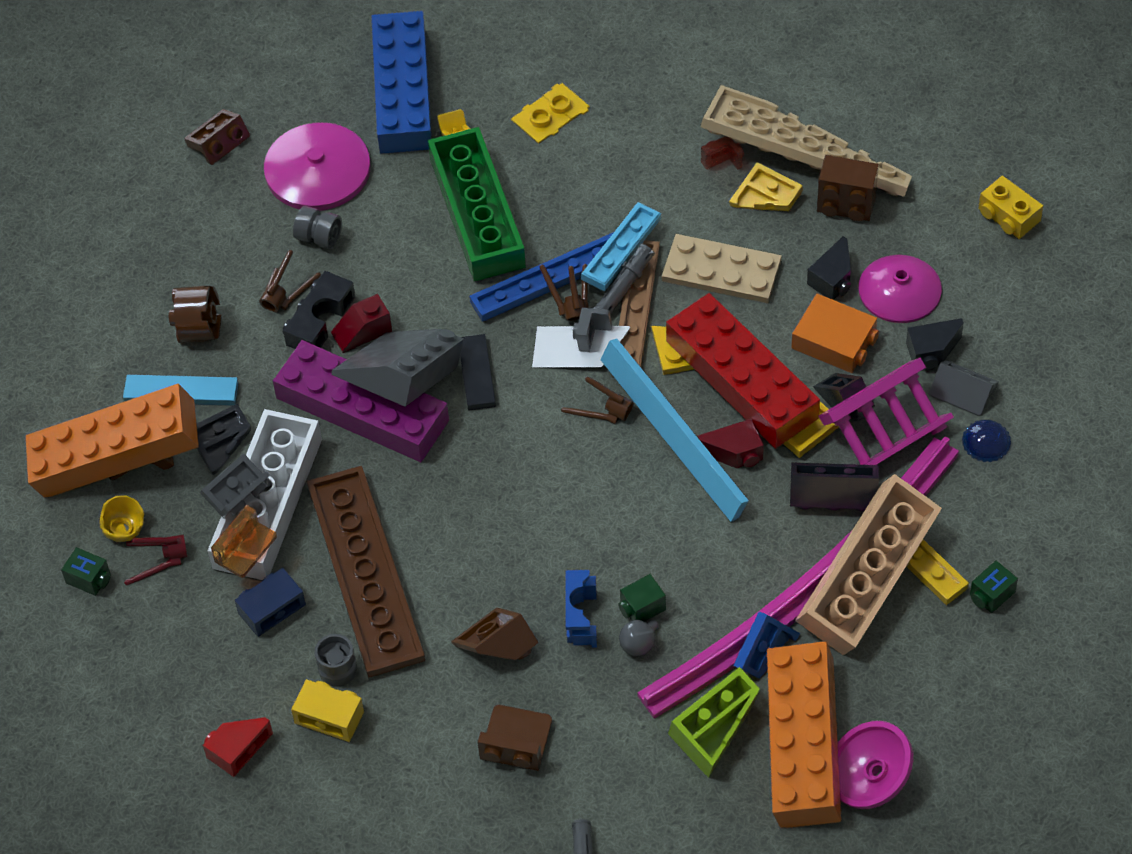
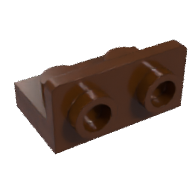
[184,109,250,165]

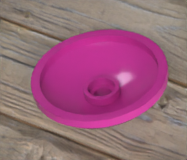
[859,255,942,323]
[838,721,913,809]

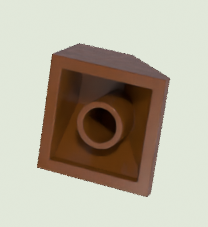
[451,607,538,660]

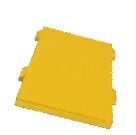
[511,83,590,144]

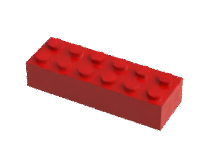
[666,293,820,449]

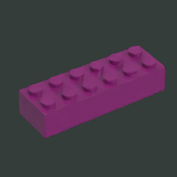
[273,340,449,463]

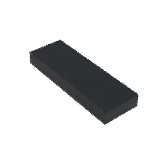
[460,334,496,411]

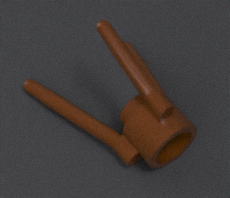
[259,250,321,313]
[540,264,589,321]
[561,377,634,424]

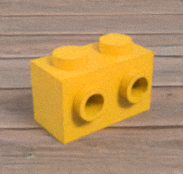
[979,175,1043,239]
[291,679,364,742]

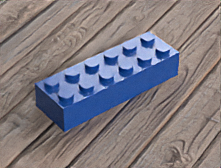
[372,11,432,154]

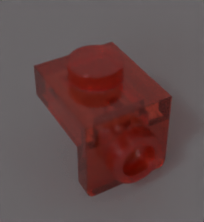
[701,136,744,170]

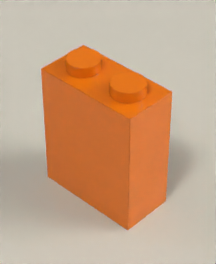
[791,293,879,373]

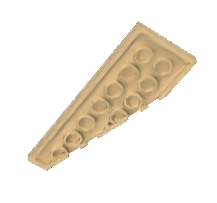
[701,85,912,197]

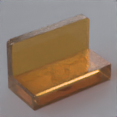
[211,505,277,578]

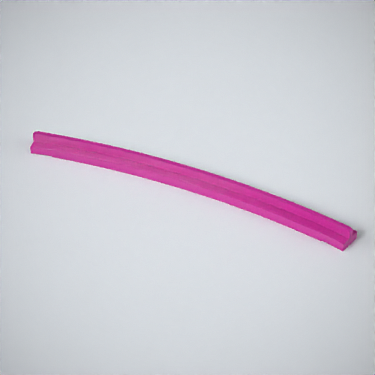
[638,437,959,718]

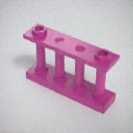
[819,358,954,465]

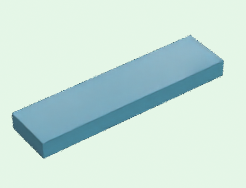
[581,202,661,291]
[123,375,238,406]

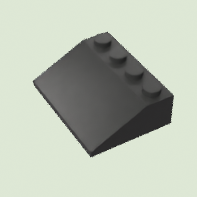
[331,328,464,407]

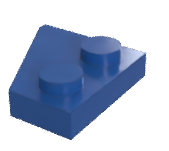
[733,611,800,678]

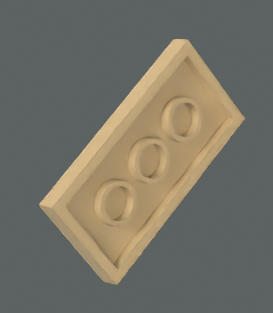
[662,234,782,303]

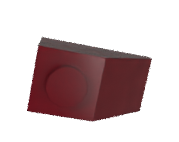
[331,294,392,353]
[697,419,764,468]

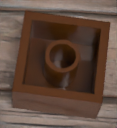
[817,155,879,221]

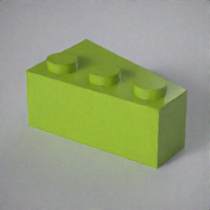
[668,667,760,778]

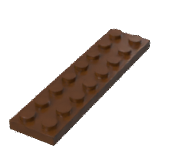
[307,466,425,678]

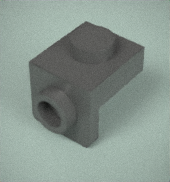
[573,308,612,352]

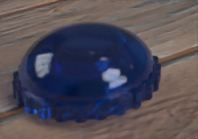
[962,420,1011,462]

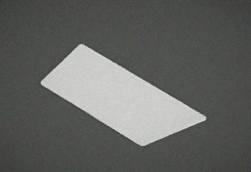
[532,326,630,367]

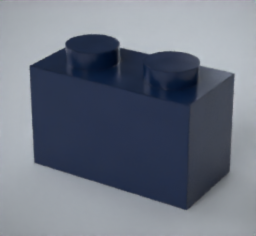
[235,568,306,637]

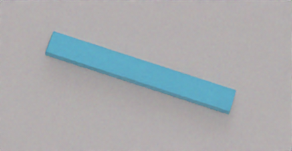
[600,339,749,522]

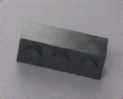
[790,462,879,511]

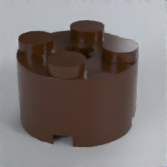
[169,286,221,343]

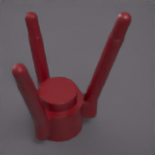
[124,534,187,585]

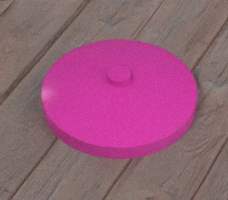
[264,123,371,211]

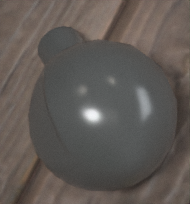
[619,619,659,656]

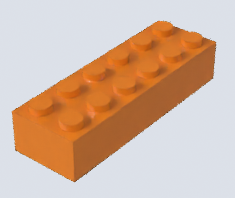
[26,383,198,497]
[767,641,841,828]

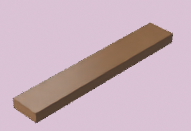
[611,240,660,377]

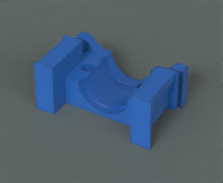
[566,570,597,648]

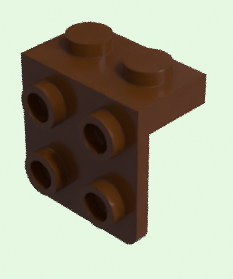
[478,705,552,771]

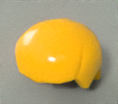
[99,495,144,542]

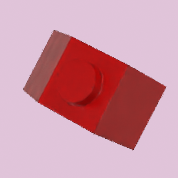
[203,717,273,777]

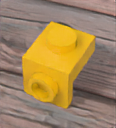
[437,109,470,136]

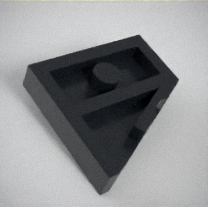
[196,404,251,475]

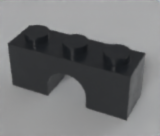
[283,271,356,349]

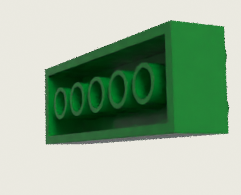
[428,127,526,282]

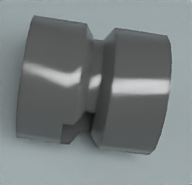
[293,206,342,249]
[315,634,357,687]

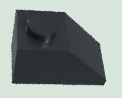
[807,236,851,300]
[906,318,964,370]
[813,373,875,421]

